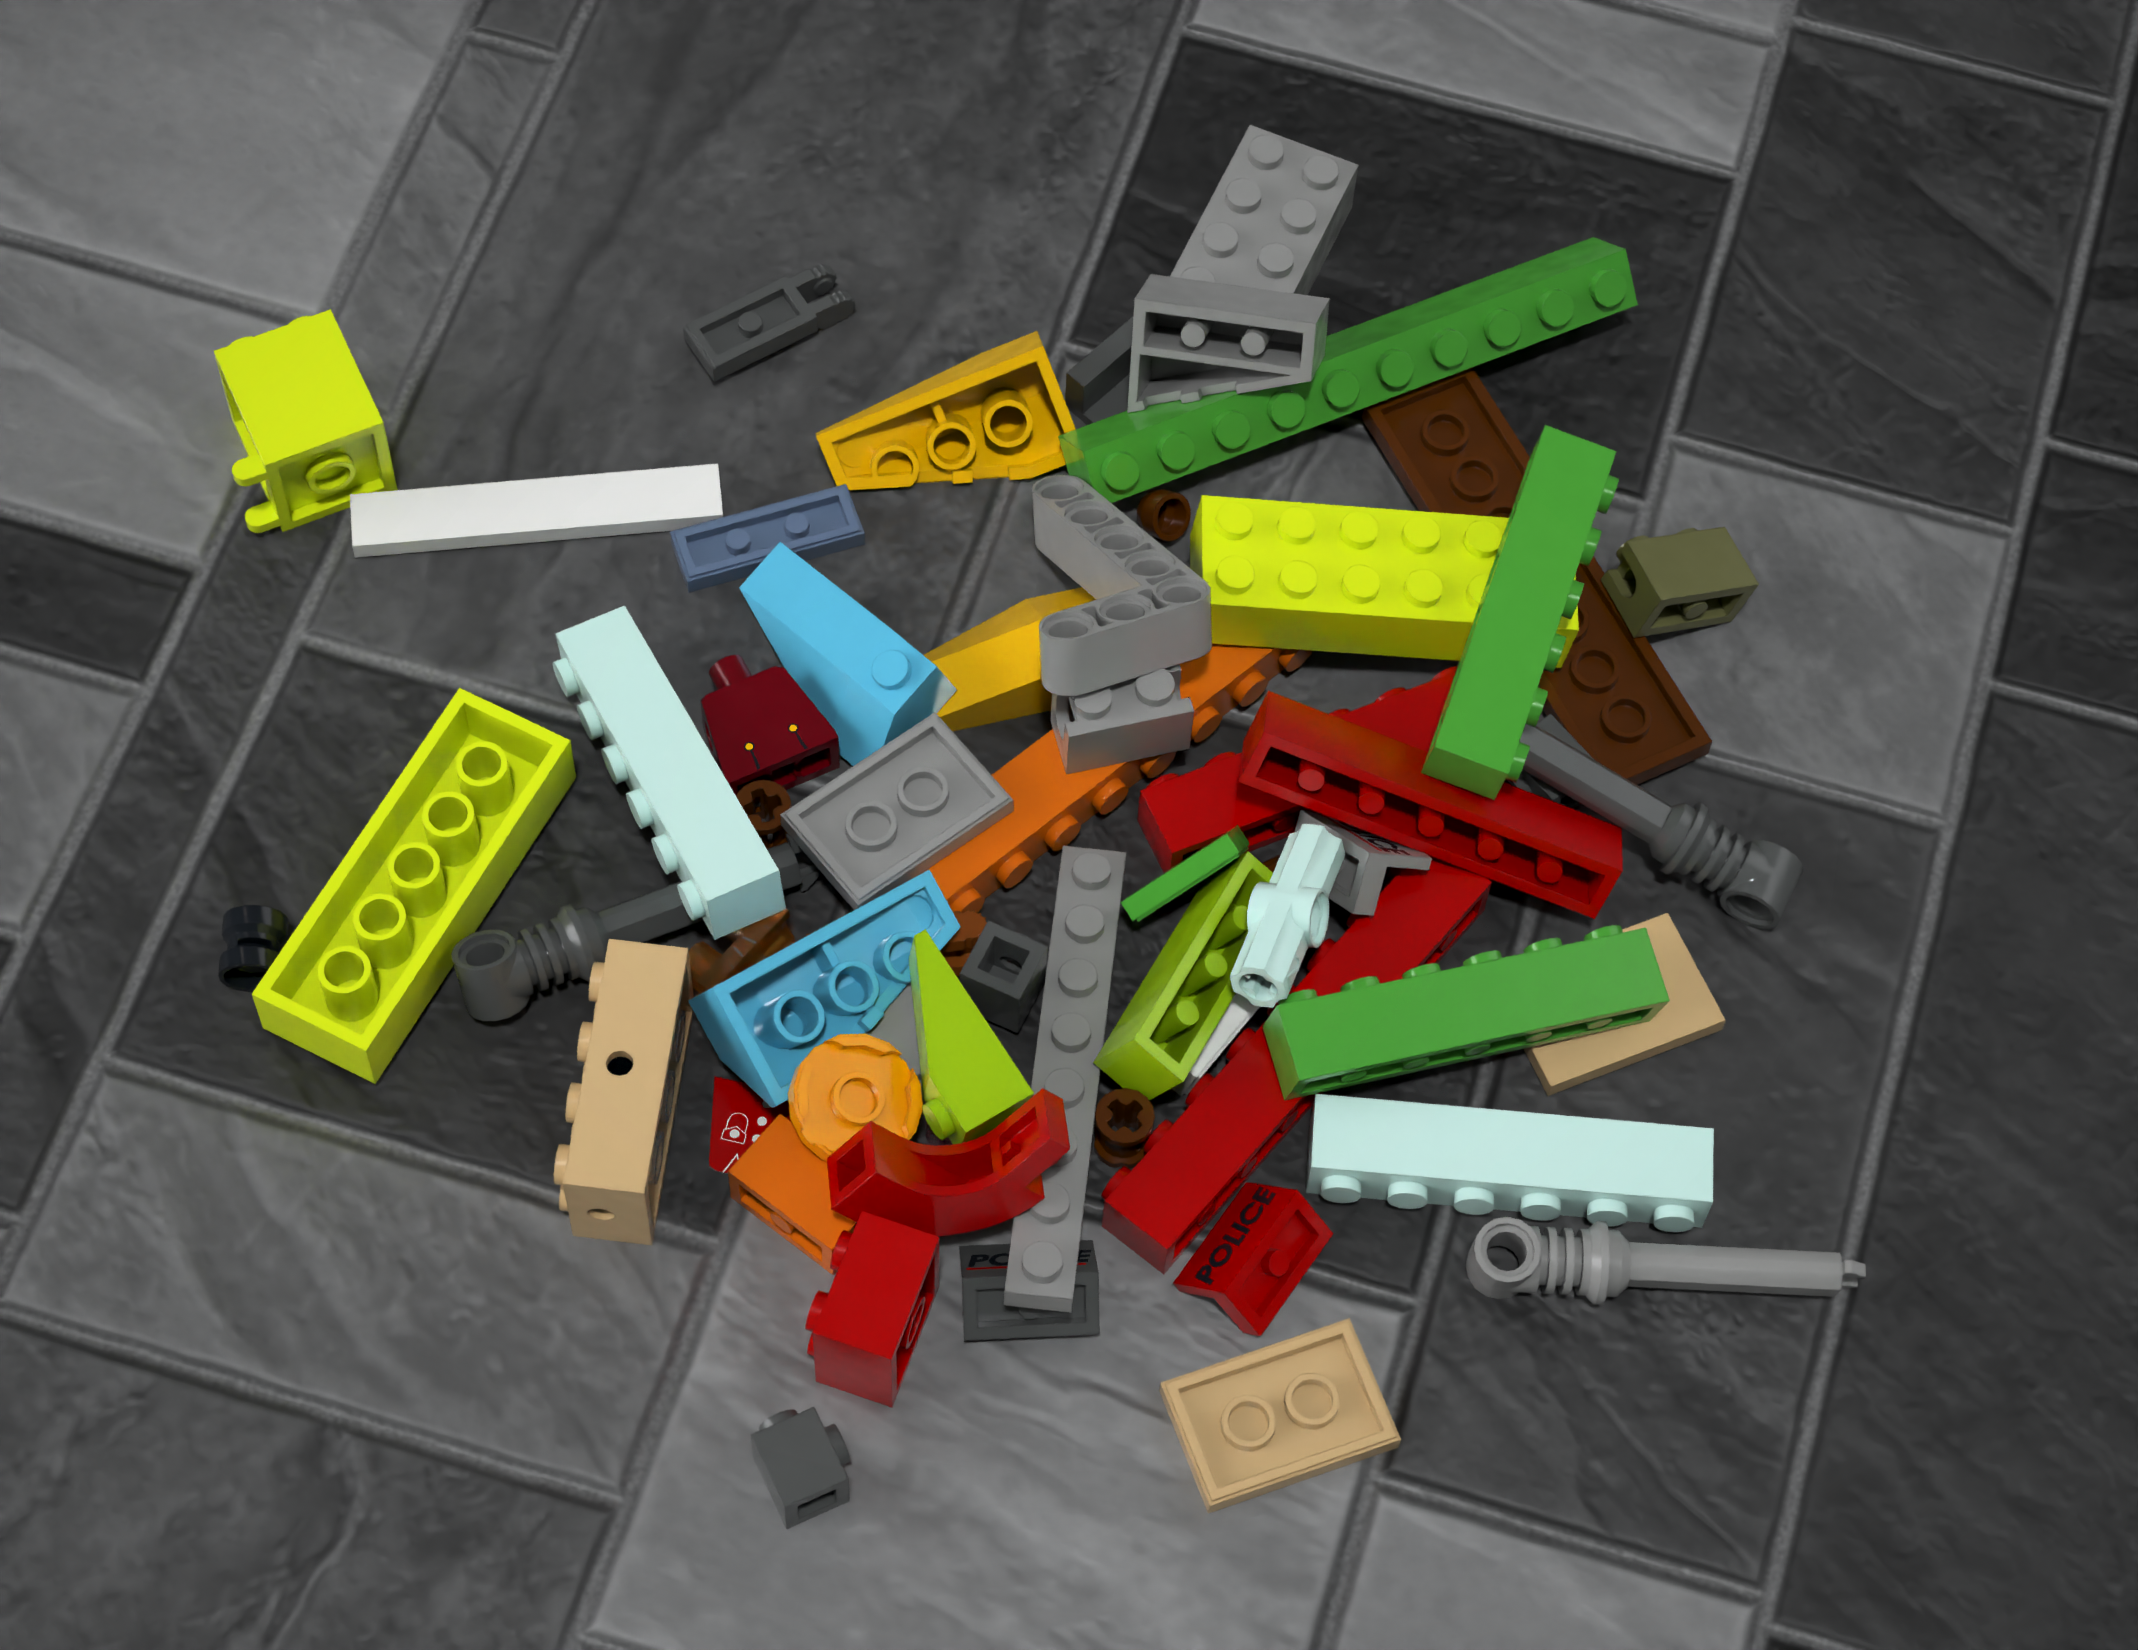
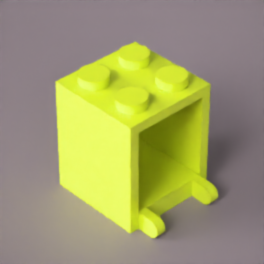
[214,309,398,533]

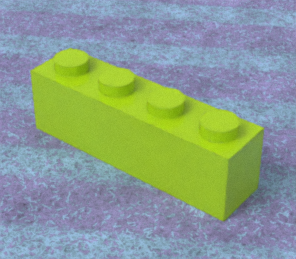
[1093,851,1273,1100]

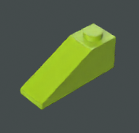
[908,929,1034,1144]

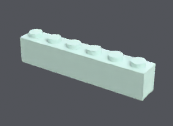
[553,605,786,940]
[1306,1094,1714,1232]

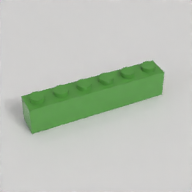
[1421,425,1619,800]
[1263,925,1670,1100]

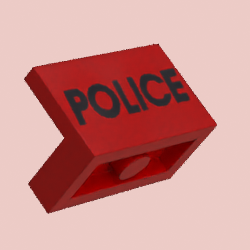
[1173,1182,1334,1336]

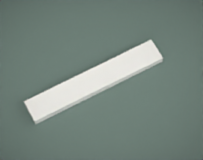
[350,464,723,558]

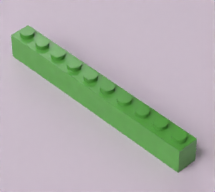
[1058,237,1638,503]

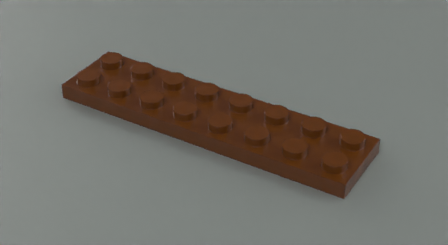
[1362,367,1712,785]

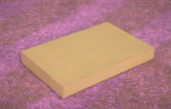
[1524,913,1726,1096]
[1159,1318,1401,1514]

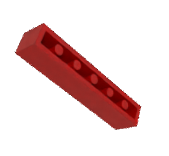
[1137,666,1458,872]
[1239,691,1623,919]

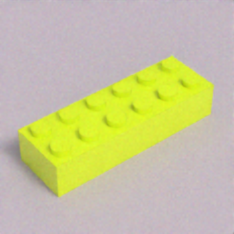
[1190,495,1579,668]
[252,688,576,1084]

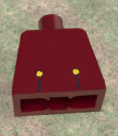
[700,655,840,803]

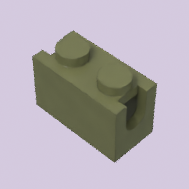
[1601,526,1759,638]

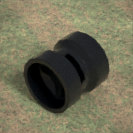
[218,905,289,992]

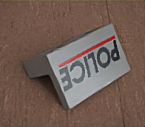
[1295,810,1432,916]

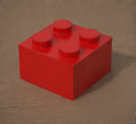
[805,1211,940,1408]

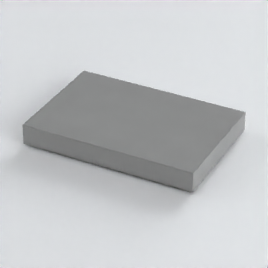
[780,712,1014,910]

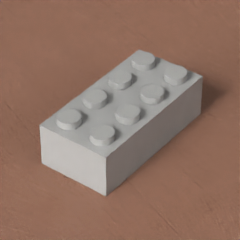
[1170,125,1359,295]

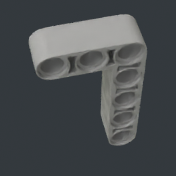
[1032,475,1212,696]

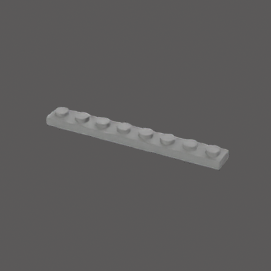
[1004,846,1126,1313]

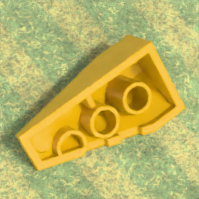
[815,331,1076,490]
[924,587,1096,731]

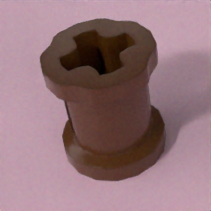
[736,780,792,849]
[1094,1088,1155,1169]

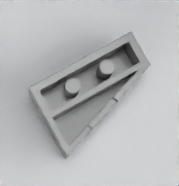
[1127,274,1330,413]

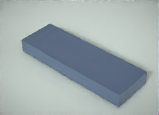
[670,484,865,593]

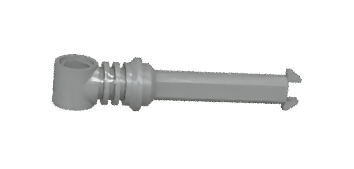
[1465,1217,1866,1305]

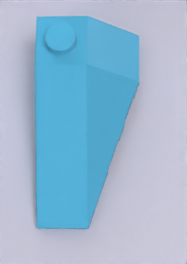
[739,542,957,766]
[688,869,961,1108]

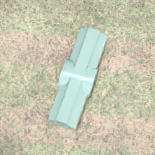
[1230,824,1345,1008]

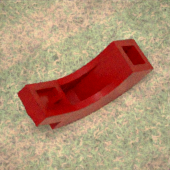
[827,1088,1070,1236]

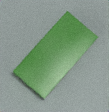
[1120,825,1250,921]

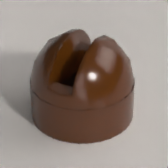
[1136,489,1191,541]

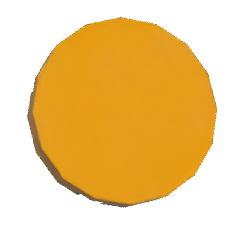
[788,1033,923,1161]

